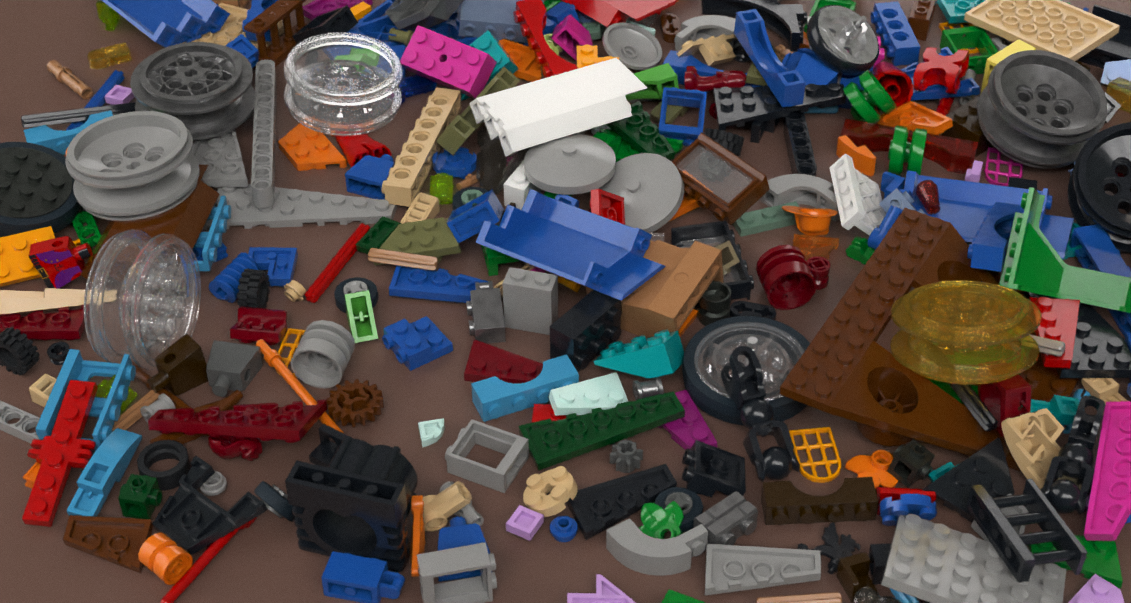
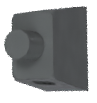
[206,340,263,397]

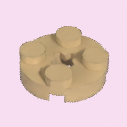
[523,466,578,517]

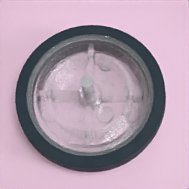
[682,316,810,425]

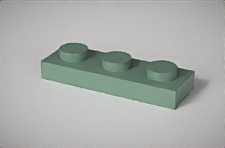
[733,201,800,237]

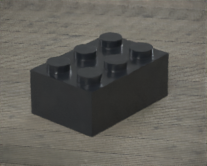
[550,290,622,372]

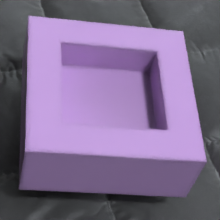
[104,85,134,105]
[965,160,983,183]
[506,505,544,541]

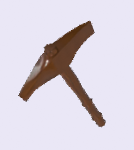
[132,362,243,444]

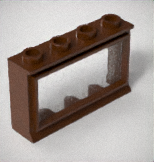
[672,132,770,225]

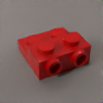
[590,189,625,225]

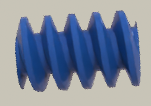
[209,253,259,303]

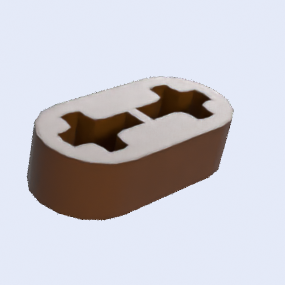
[660,13,681,43]

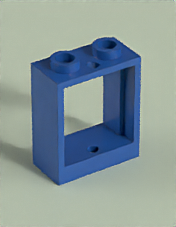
[659,87,707,146]
[447,189,504,244]

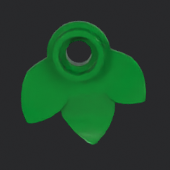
[639,501,684,539]

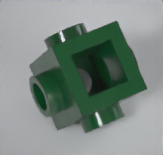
[118,474,162,519]

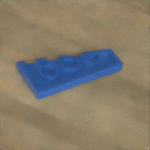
[389,266,488,303]

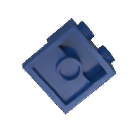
[382,316,453,371]

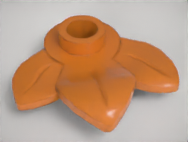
[845,450,898,489]

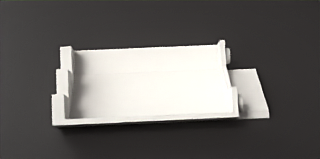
[470,58,647,157]

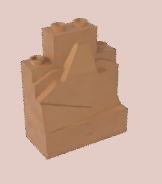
[586,240,724,338]

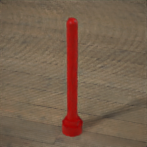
[160,517,257,603]

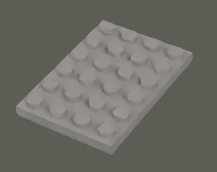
[881,514,1066,603]

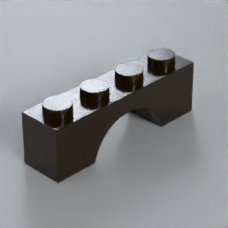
[761,477,878,525]

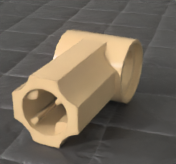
[423,481,472,532]

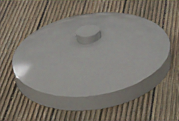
[524,134,616,195]
[598,153,684,233]

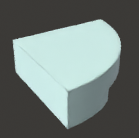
[418,418,445,447]

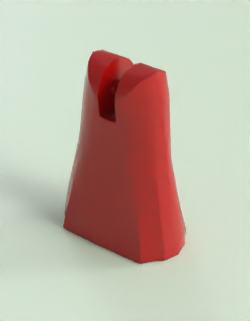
[335,125,392,168]

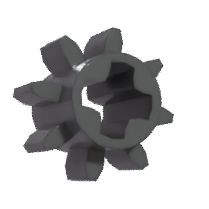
[610,440,643,473]

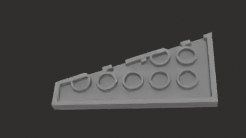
[191,129,249,188]

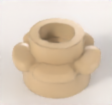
[284,280,306,302]

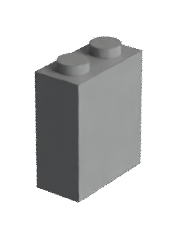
[502,267,558,335]

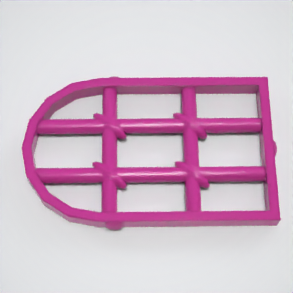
[984,147,1023,186]

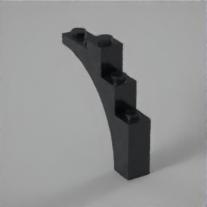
[701,0,807,51]

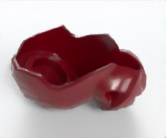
[208,435,262,461]

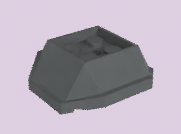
[385,0,464,31]

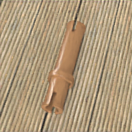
[47,60,93,100]

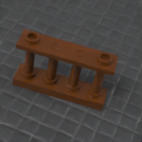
[244,0,308,70]

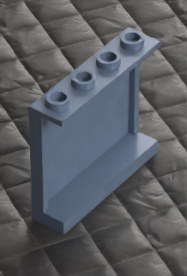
[459,0,543,43]

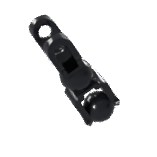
[721,346,800,482]
[1042,396,1105,515]

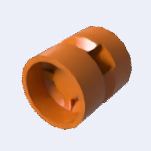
[138,532,193,585]

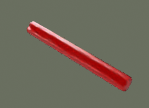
[305,223,370,303]

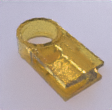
[87,42,132,69]

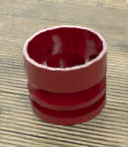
[756,245,817,310]

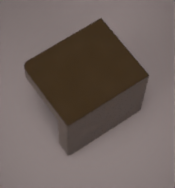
[837,551,877,603]

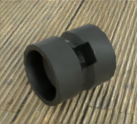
[698,281,731,326]

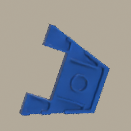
[901,47,980,101]

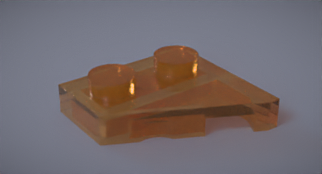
[793,234,839,260]

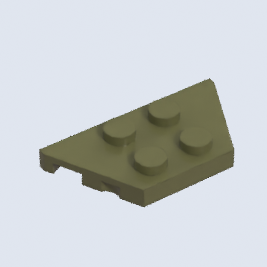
[373,217,461,266]

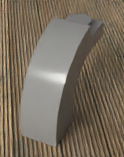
[674,15,736,52]
[761,174,840,221]
[606,518,708,576]

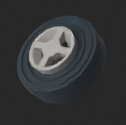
[334,277,378,313]

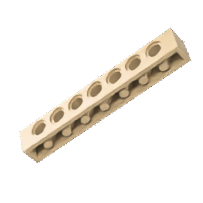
[382,87,461,207]

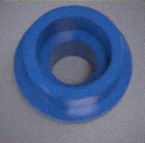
[550,516,578,542]

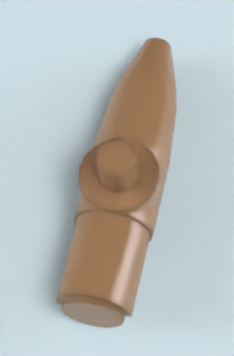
[456,173,484,190]

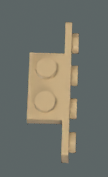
[677,34,736,66]

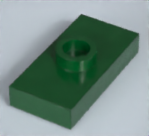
[356,216,402,254]

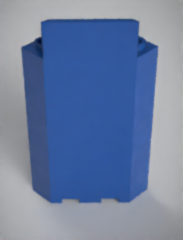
[102,0,230,48]
[900,170,1074,259]
[476,189,666,301]

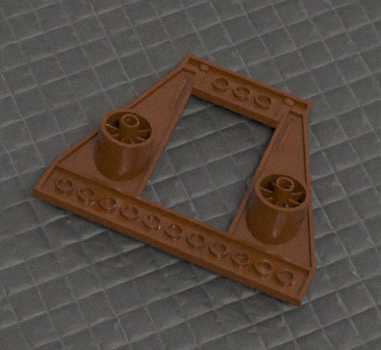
[779,208,1081,472]

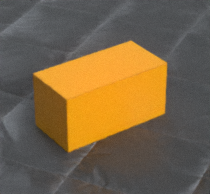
[350,2,372,21]

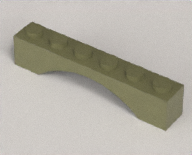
[436,67,520,155]

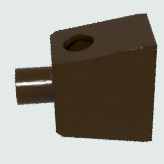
[147,334,208,395]

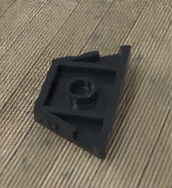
[922,437,1015,523]

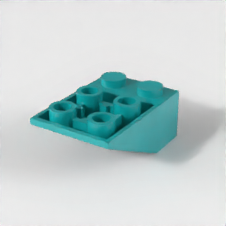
[461,30,519,101]
[594,329,685,379]

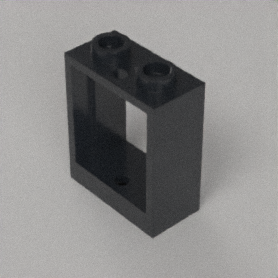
[292,5,358,53]

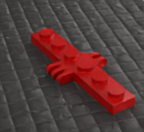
[22,380,98,527]

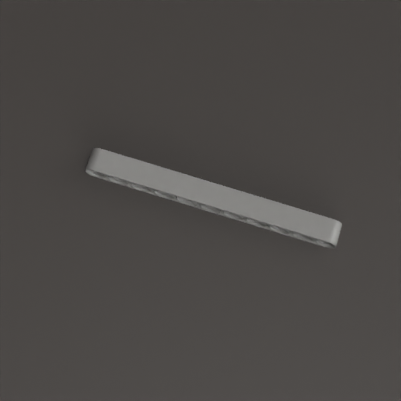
[251,60,277,208]

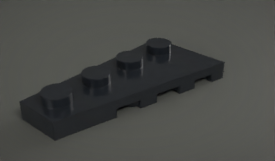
[566,464,677,540]

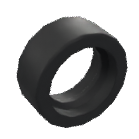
[137,440,191,491]

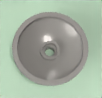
[602,22,662,70]

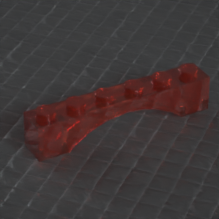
[840,119,978,175]

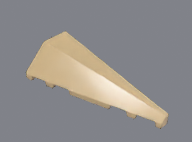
[0,288,120,316]

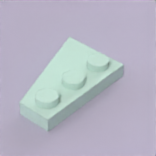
[549,372,628,416]

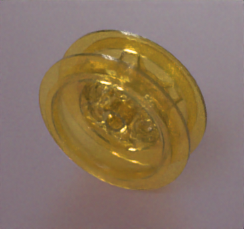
[890,281,1041,384]

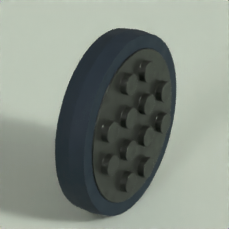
[0,142,80,237]

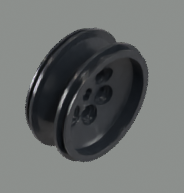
[1068,122,1131,253]

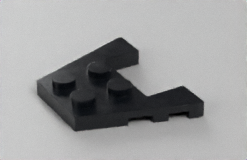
[152,456,268,555]

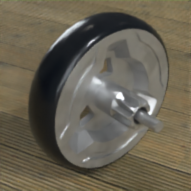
[807,5,879,76]

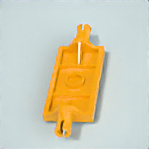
[0,226,82,287]

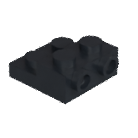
[682,440,746,498]

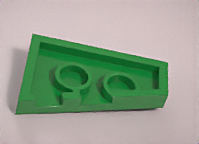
[1028,535,1123,589]

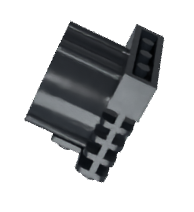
[285,436,418,572]

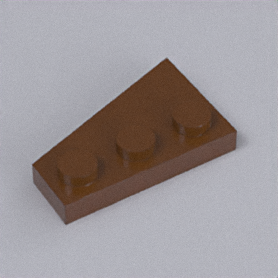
[63,515,153,573]

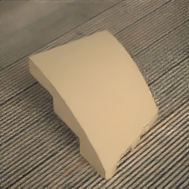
[1001,408,1065,489]

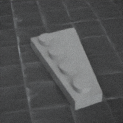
[705,544,821,596]

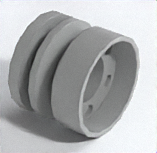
[291,320,355,389]

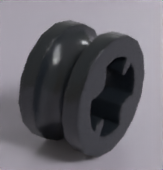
[47,341,70,365]

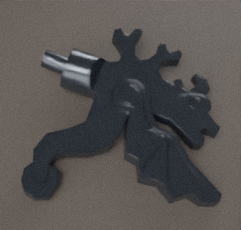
[797,522,861,574]

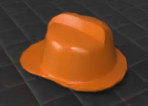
[782,206,838,236]

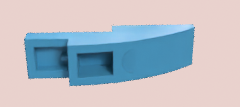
[66,428,142,517]

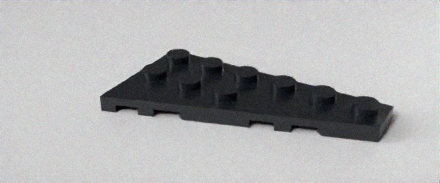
[713,83,846,131]

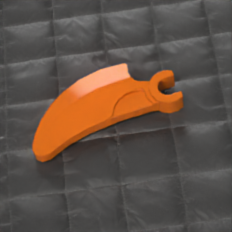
[410,495,425,577]

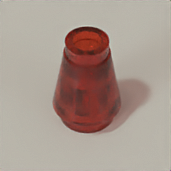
[916,180,941,215]

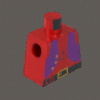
[29,236,93,289]

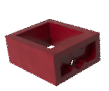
[978,359,1032,439]

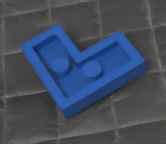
[248,247,298,286]

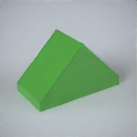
[344,290,378,343]

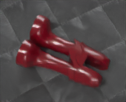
[685,66,746,92]

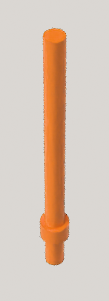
[256,339,344,434]

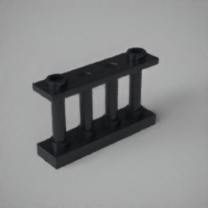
[966,479,1087,583]

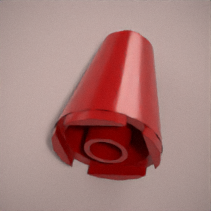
[873,62,914,107]

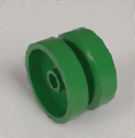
[843,69,897,126]
[888,125,927,176]

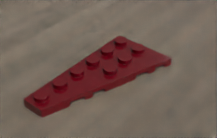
[148,399,327,443]

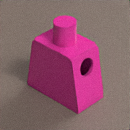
[551,14,593,61]

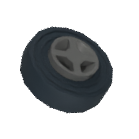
[254,481,296,522]
[655,487,703,532]

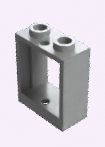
[445,419,529,493]
[417,542,497,603]

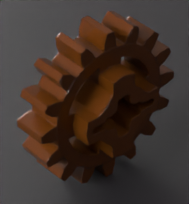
[327,379,384,428]

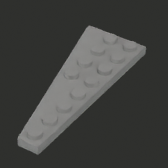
[202,184,397,230]

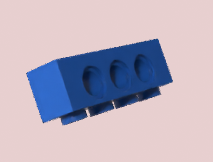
[871,1,920,66]

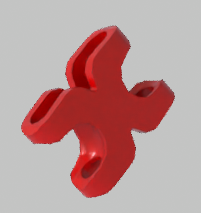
[913,47,969,94]

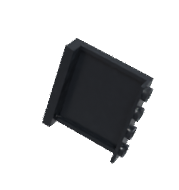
[1077,5,1131,69]

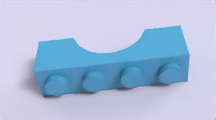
[24,110,113,155]
[471,354,579,422]

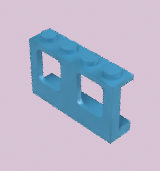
[182,196,231,271]
[35,349,136,451]

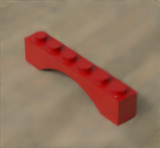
[514,0,578,78]

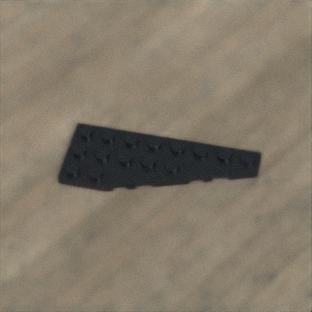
[1024,291,1131,378]

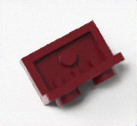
[230,307,287,345]

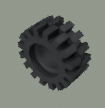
[704,128,745,156]
[237,269,270,309]
[0,327,40,375]

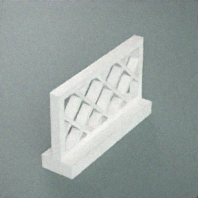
[829,153,886,236]

